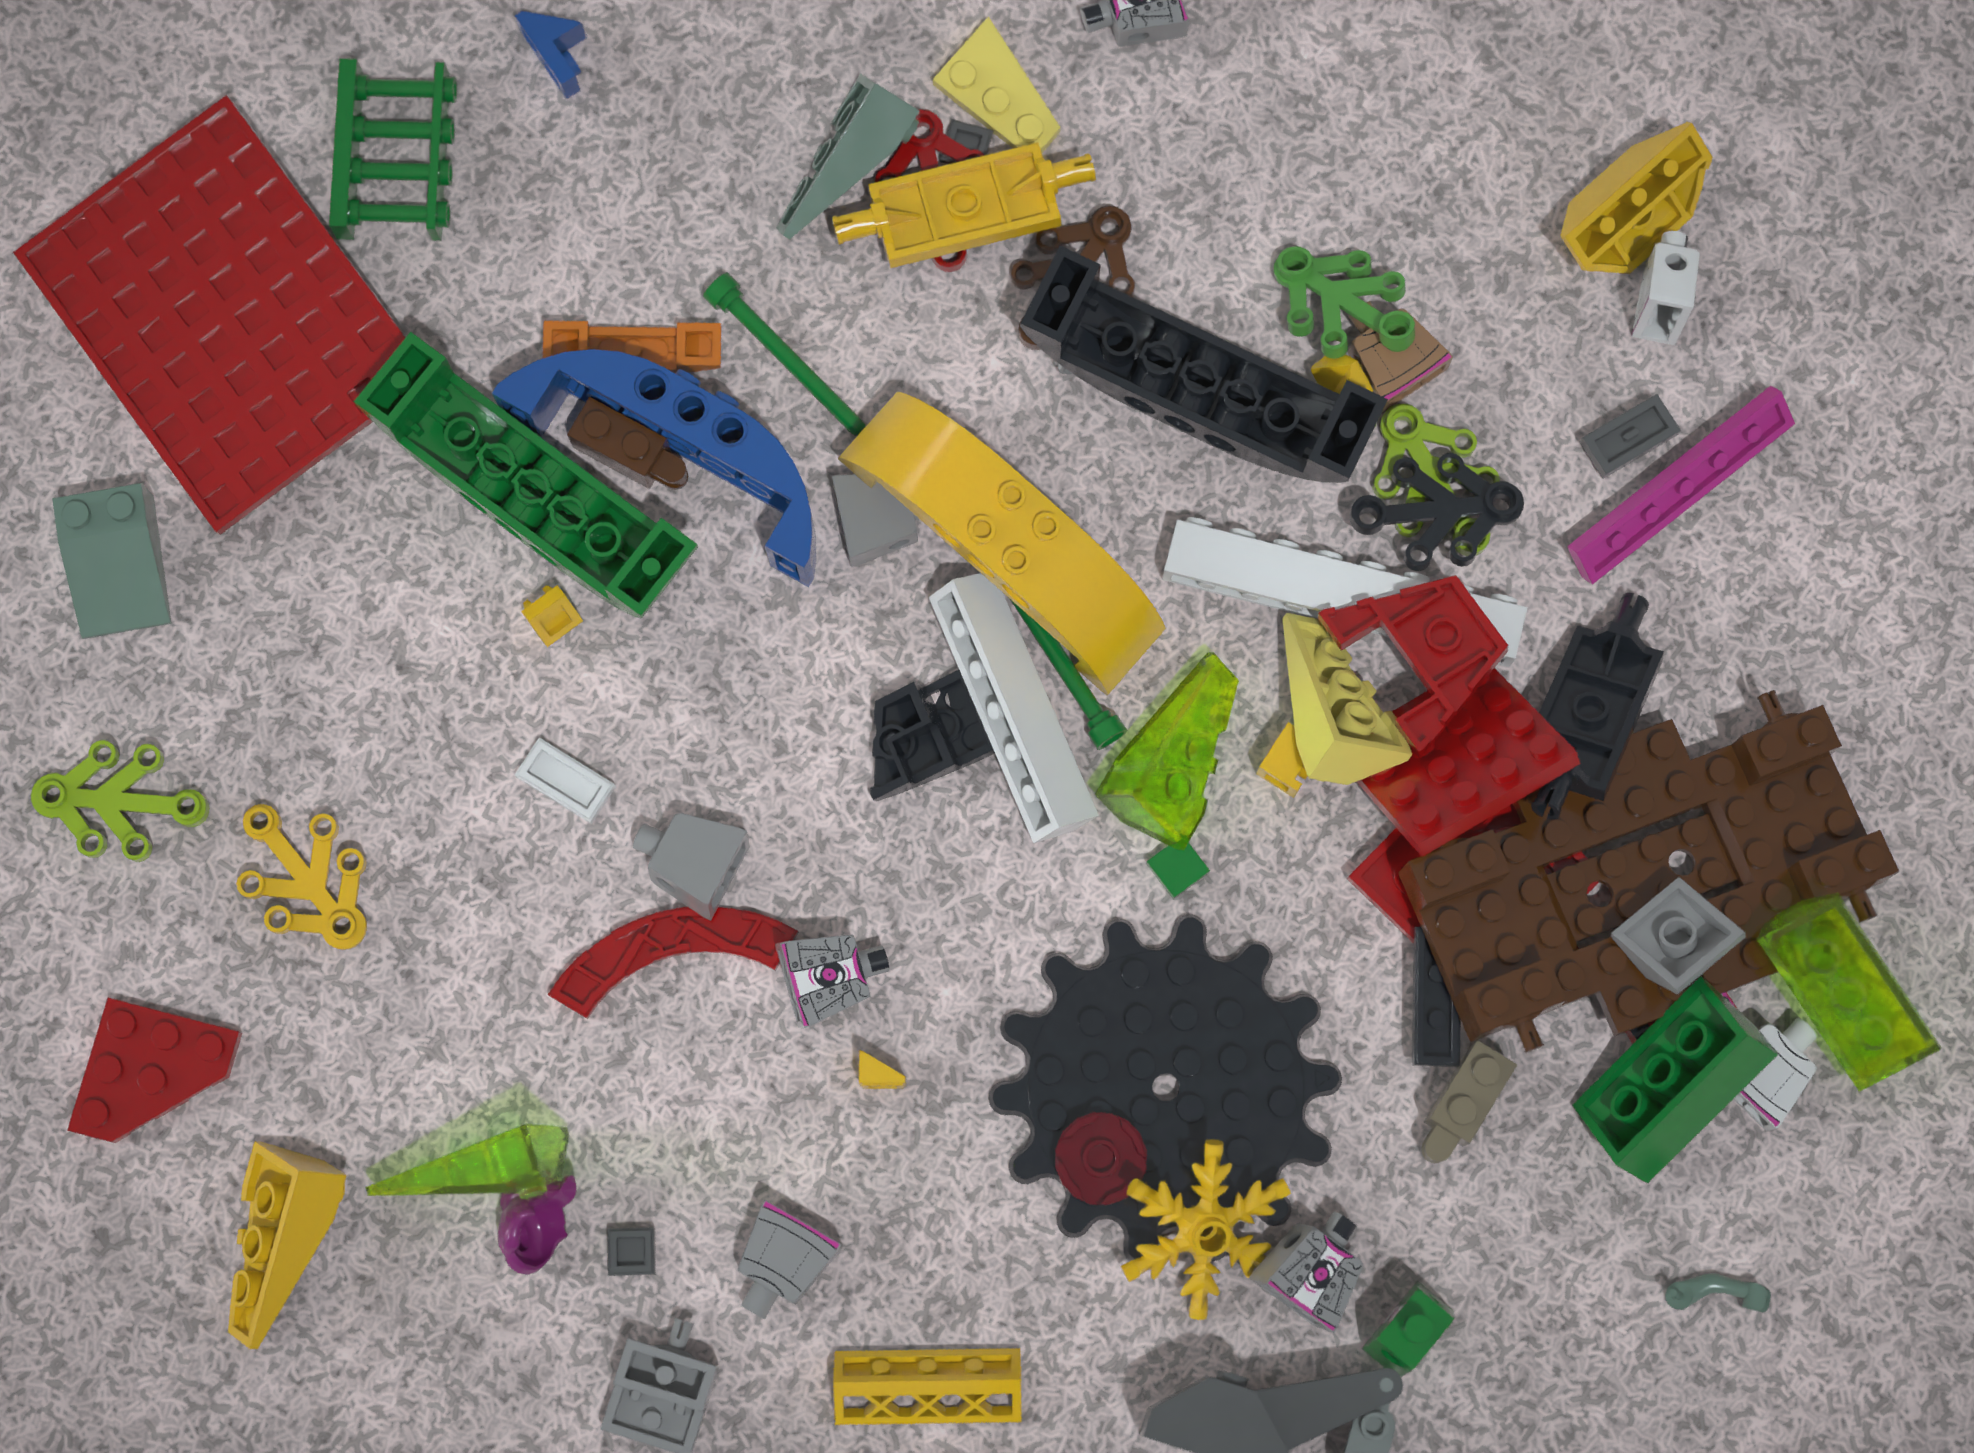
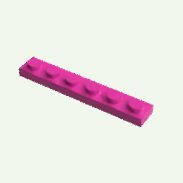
[1567,386,1795,585]

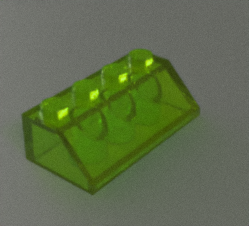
[1757,893,1941,1092]

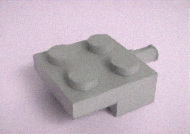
[600,1318,720,1453]

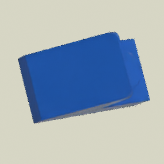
[515,11,587,99]

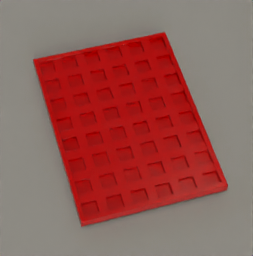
[13,95,406,535]

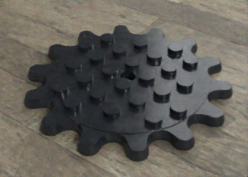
[988,915,1342,1261]

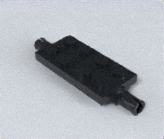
[1531,593,1664,820]

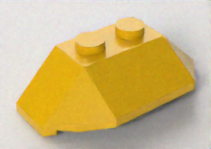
[1560,122,1713,274]

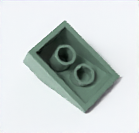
[52,483,172,639]

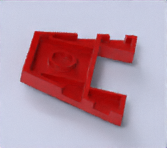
[1318,575,1508,758]

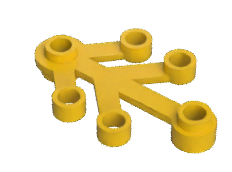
[236,804,367,950]

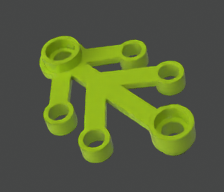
[1373,404,1500,556]
[31,740,210,862]

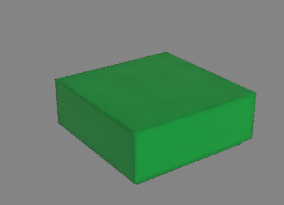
[1146,835,1210,900]

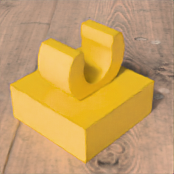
[521,585,583,647]

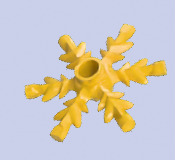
[1120,1139,1292,1320]

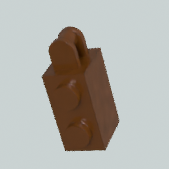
[567,397,689,490]

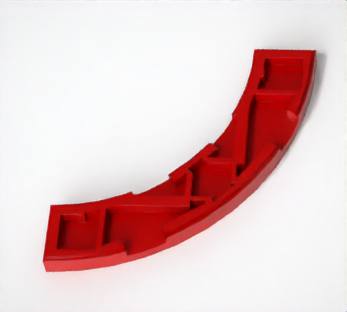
[548,907,799,1019]

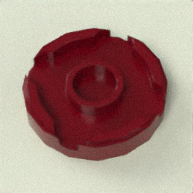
[1055,1113,1147,1205]

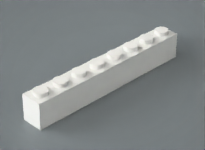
[1162,517,1528,667]

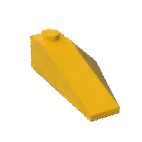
[228,1141,347,1349]

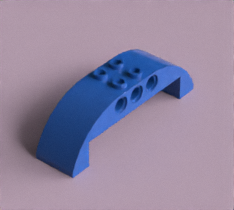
[492,349,816,588]

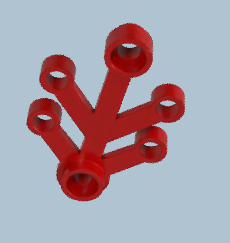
[875,109,985,272]

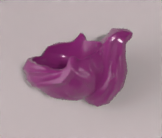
[497,1175,577,1275]

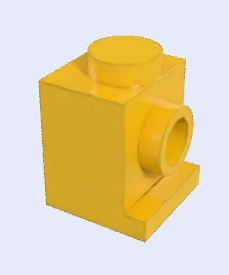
[1256,722,1308,798]

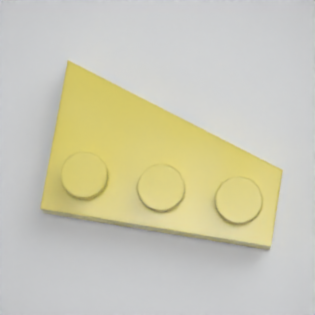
[933,16,1061,153]

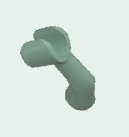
[1666,1273,1771,1312]

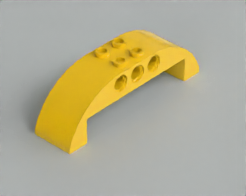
[838,391,1166,696]

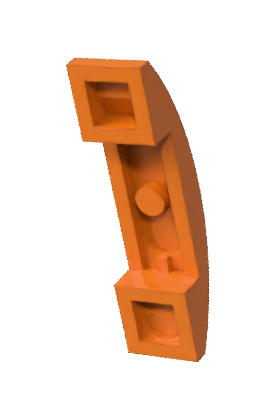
[543,321,722,374]

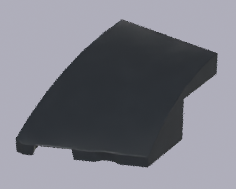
[870,669,995,801]

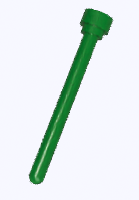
[703,272,865,436]
[1008,597,1128,750]

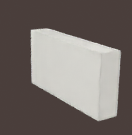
[515,738,616,824]

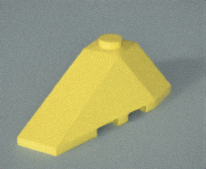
[1282,613,1412,785]

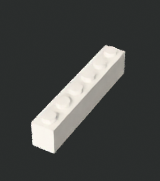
[929,573,1099,843]

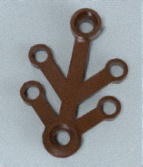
[1011,206,1135,350]

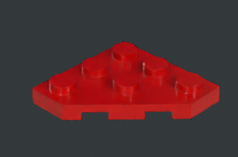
[67,998,243,1143]

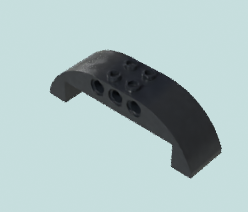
[1020,246,1388,483]

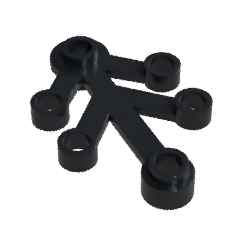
[1350,453,1524,571]

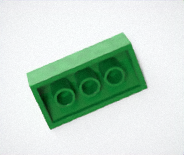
[1572,976,1778,1184]

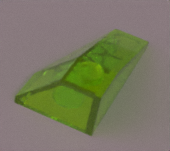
[1094,652,1239,850]
[366,1123,569,1199]

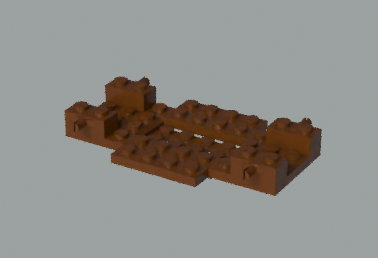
[1398,690,1900,1053]

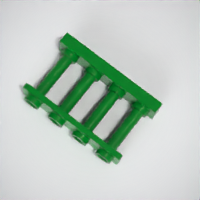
[329,58,457,241]

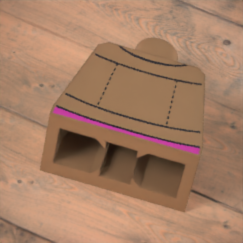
[1348,301,1453,414]

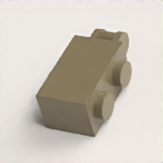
[1421,1040,1518,1164]

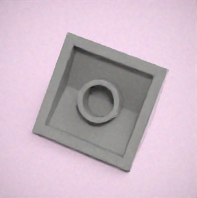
[1611,877,1745,994]

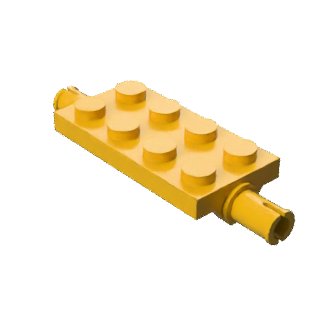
[832,142,1096,268]

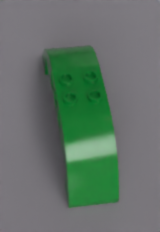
[354,332,698,618]

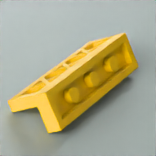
[833,1348,1022,1425]

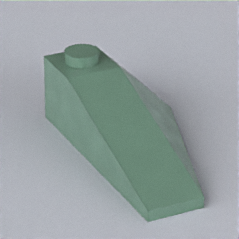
[776,73,920,239]

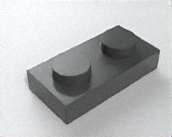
[1580,394,1681,479]

